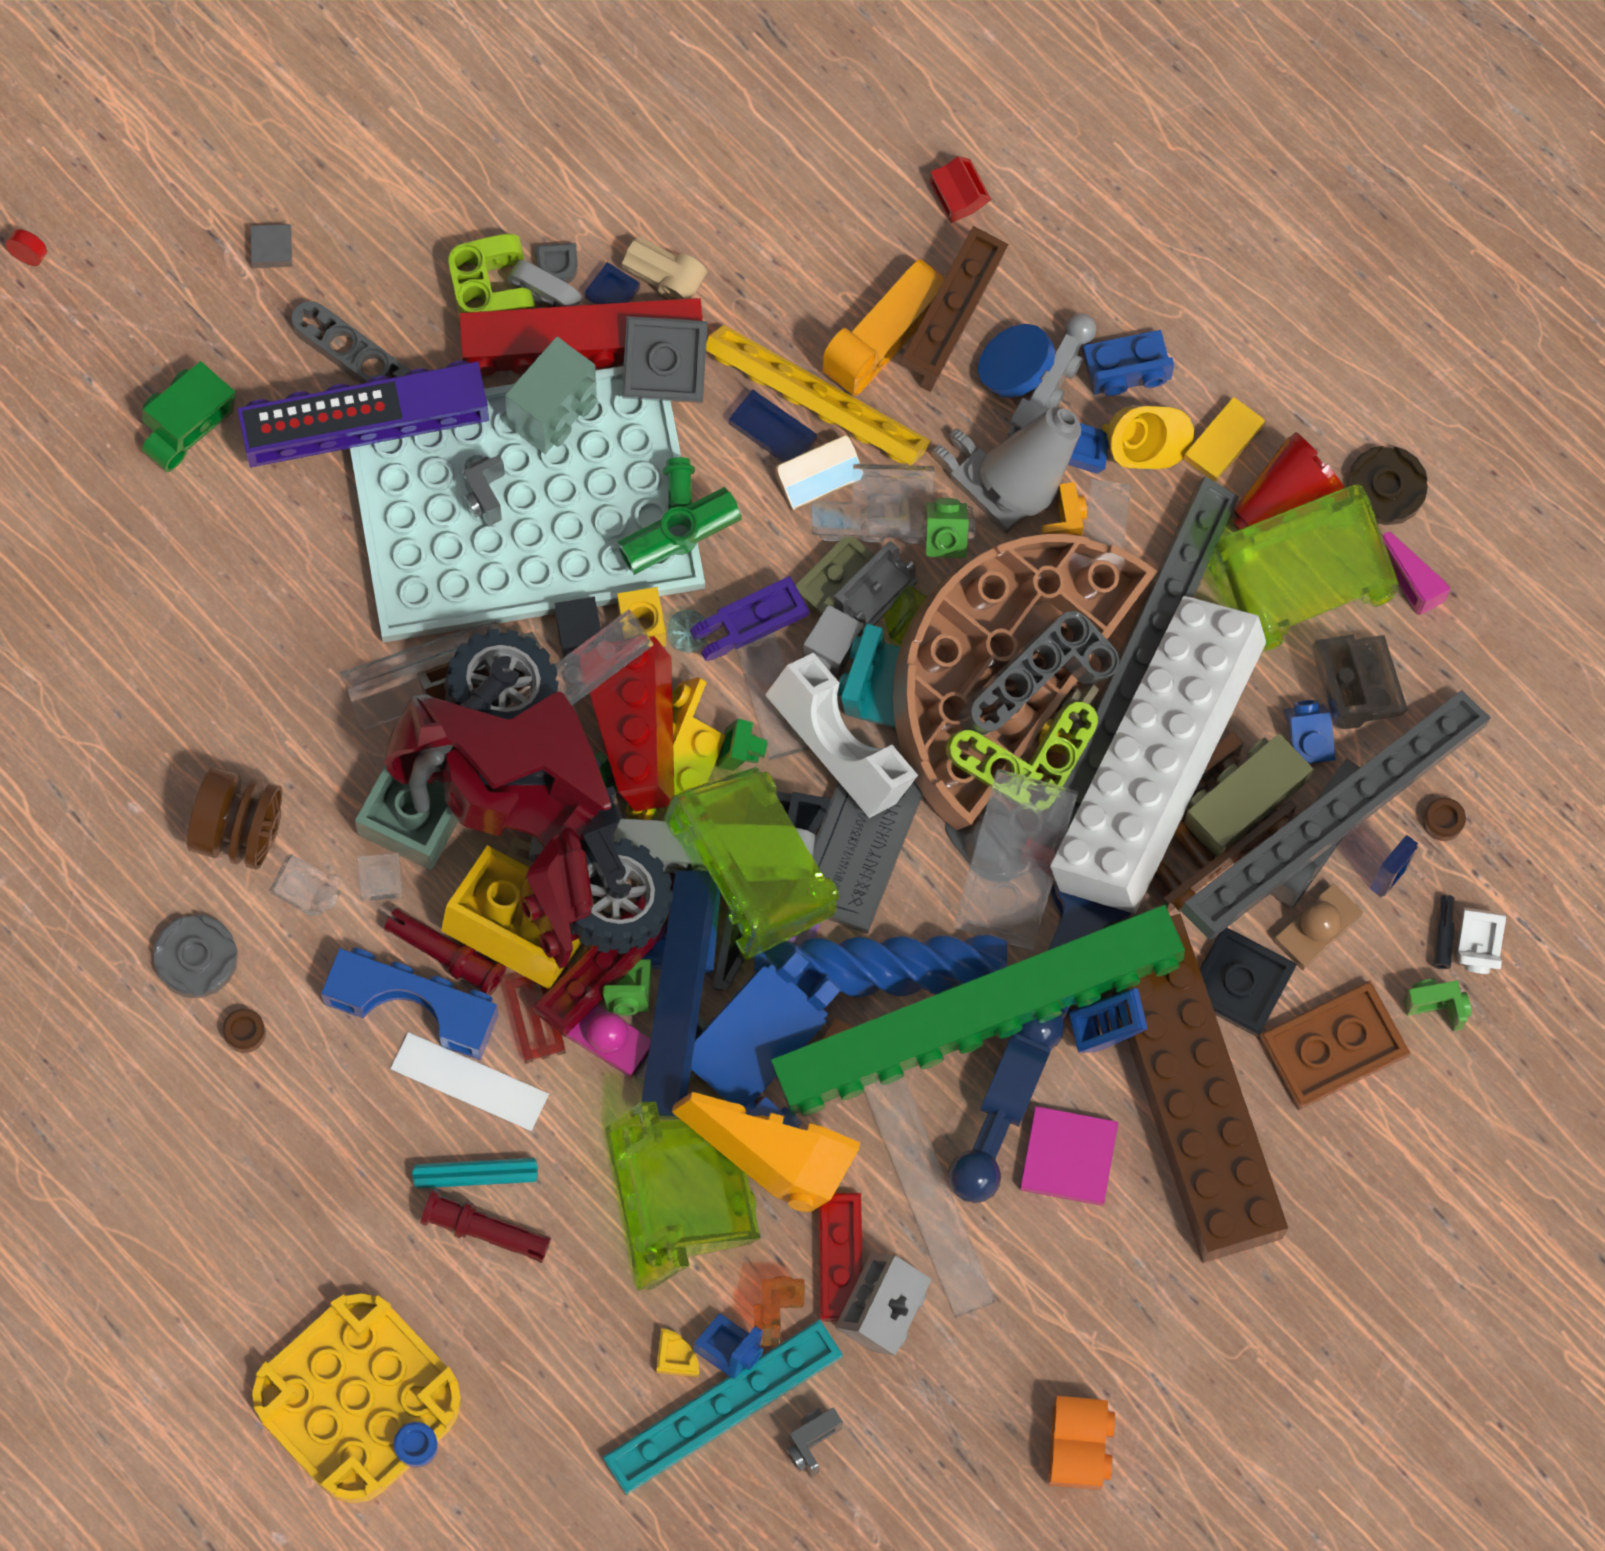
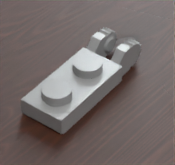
[931,428,1027,533]

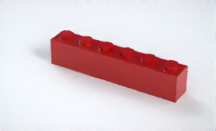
[460,298,703,377]

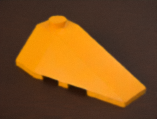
[672,1092,861,1212]

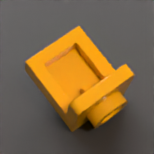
[1040,482,1087,536]

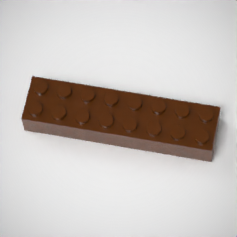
[1111,914,1288,1263]

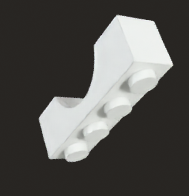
[765,653,918,818]

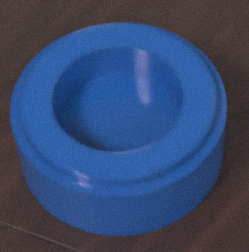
[394,1422,438,1468]

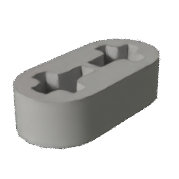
[507,260,582,308]

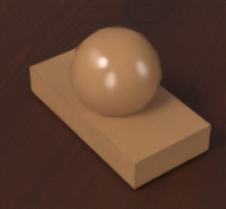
[1274,883,1363,970]

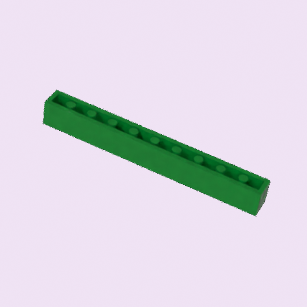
[771,905,1185,1116]

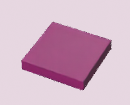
[1020,1106,1119,1206]

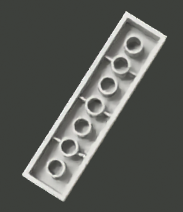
[1050,596,1266,914]

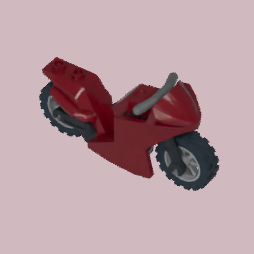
[384,629,673,969]

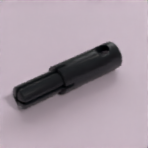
[1432,895,1455,969]

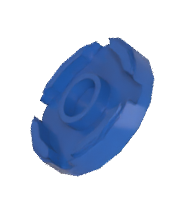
[978,324,1056,398]

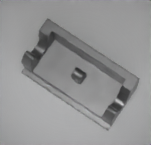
[833,541,918,632]

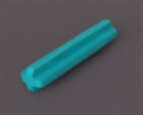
[412,1158,538,1189]

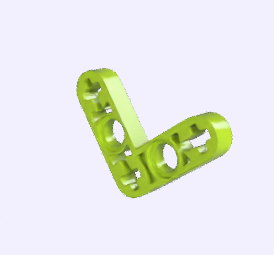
[946,702,1098,811]

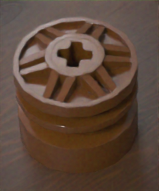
[187,767,283,870]

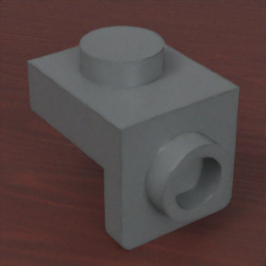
[463,455,505,527]
[786,1407,843,1477]

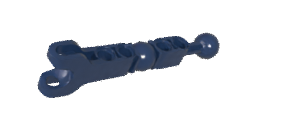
[947,880,1131,1203]

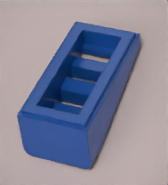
[1069,988,1147,1053]

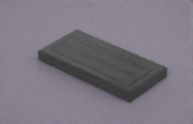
[790,781,923,934]

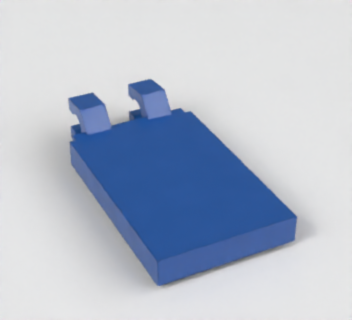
[691,946,841,1107]

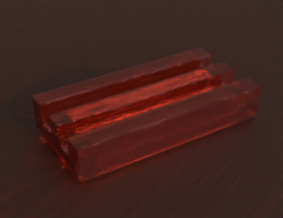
[505,977,566,1064]

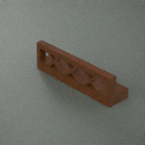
[900,226,1009,392]

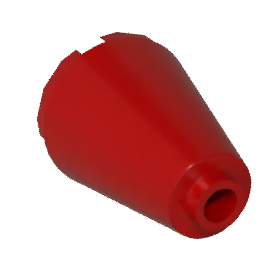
[1232,432,1346,541]

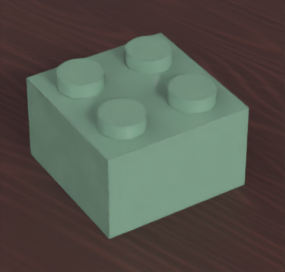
[505,337,597,454]
[355,765,459,871]

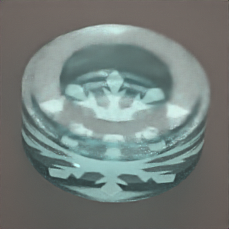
[668,610,708,653]

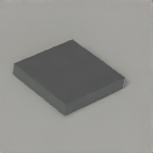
[622,316,708,403]

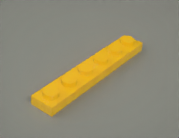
[706,325,931,466]

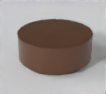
[1423,798,1466,841]
[222,1009,266,1053]

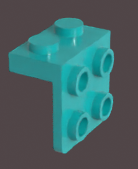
[838,623,900,729]

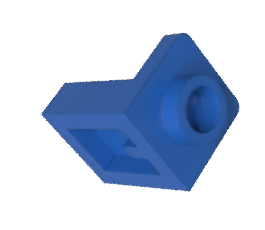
[1068,423,1108,474]

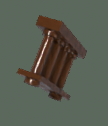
[1154,732,1297,913]

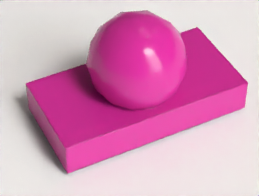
[565,1005,651,1078]

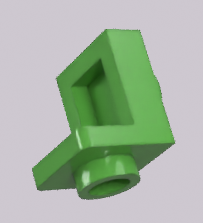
[926,498,969,558]
[603,959,653,1016]
[1403,979,1471,1031]

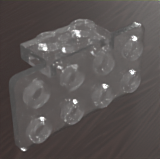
[811,464,976,543]

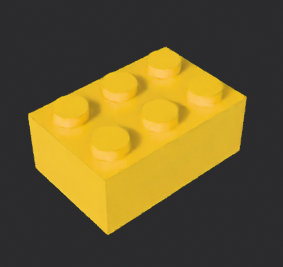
[441,845,594,989]

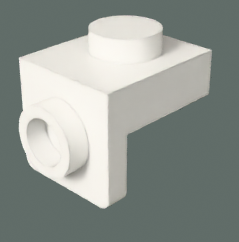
[1456,907,1506,974]

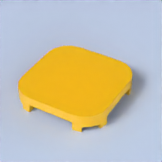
[252,1293,462,1504]

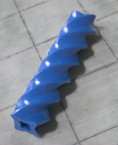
[754,935,1007,997]

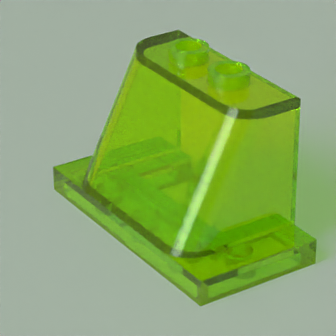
[605,1101,760,1291]

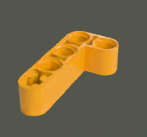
[823,259,945,397]

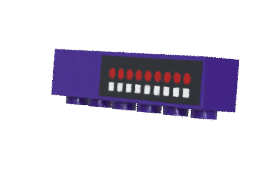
[238,361,489,468]

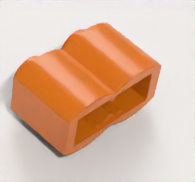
[1048,1396,1115,1490]

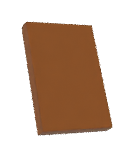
[1259,980,1410,1110]

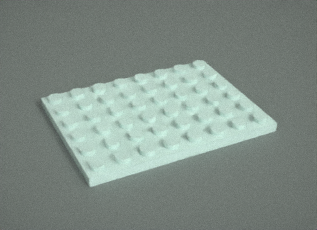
[350,366,705,643]

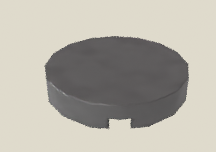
[154,915,238,998]

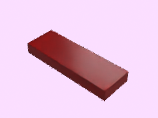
[819,1193,862,1322]

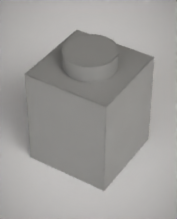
[803,605,864,677]

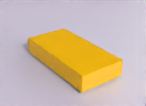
[1184,397,1266,482]

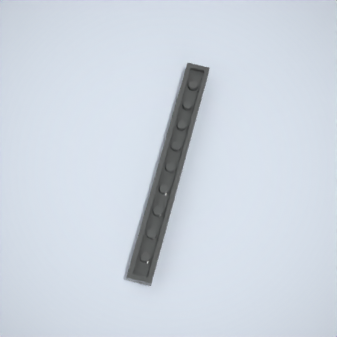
[1041,476,1239,837]
[1181,690,1491,940]

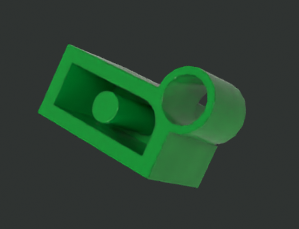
[142,361,235,472]

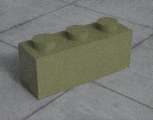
[1184,733,1313,857]

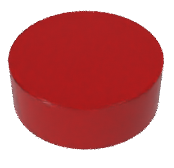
[5,229,47,266]

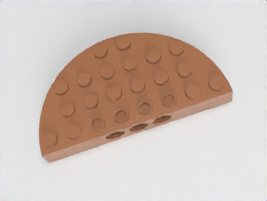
[892,534,1157,831]

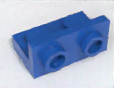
[1082,330,1174,396]

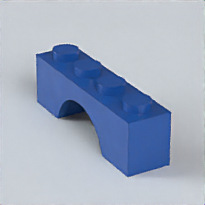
[321,948,499,1061]

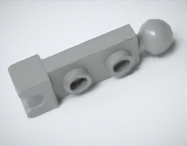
[1007,313,1097,437]

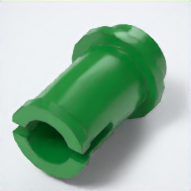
[662,457,695,509]

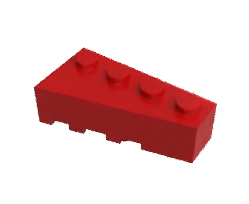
[577,636,675,812]

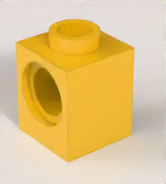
[617,587,666,647]

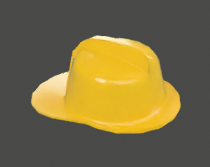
[1102,405,1194,469]

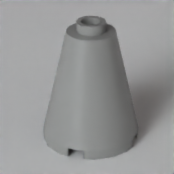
[980,407,1081,516]

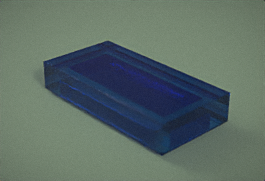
[728,389,817,463]
[1370,835,1418,897]

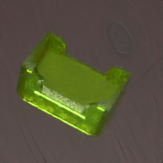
[1209,484,1399,651]
[664,767,839,960]

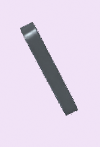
[292,301,412,384]

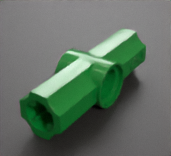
[617,487,742,575]

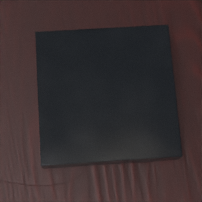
[1200,928,1297,1038]

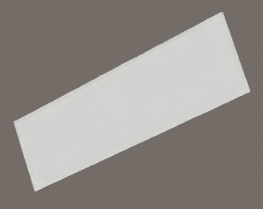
[390,1032,549,1131]

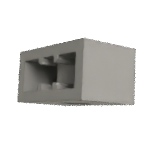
[835,1252,932,1355]

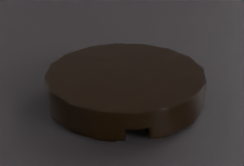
[1346,446,1428,525]

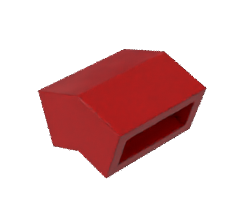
[929,156,992,223]

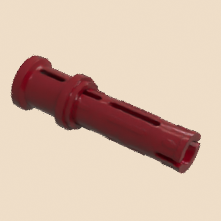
[384,907,506,996]
[420,1188,551,1263]

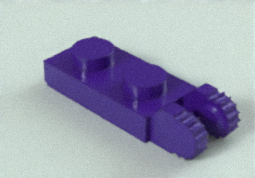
[689,576,809,661]

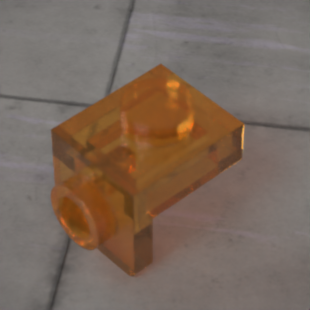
[753,1276,805,1346]

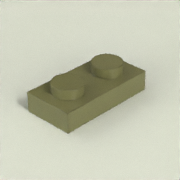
[795,532,874,617]

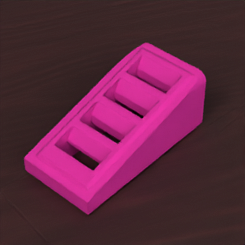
[1377,531,1451,616]

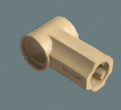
[622,237,708,300]

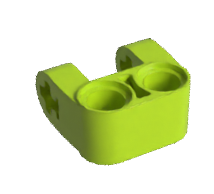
[449,234,536,318]

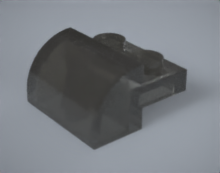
[1311,634,1408,729]

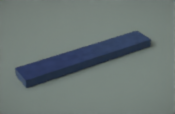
[640,871,719,1120]

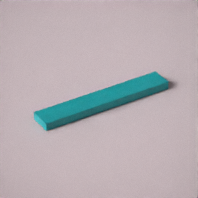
[603,1319,843,1495]

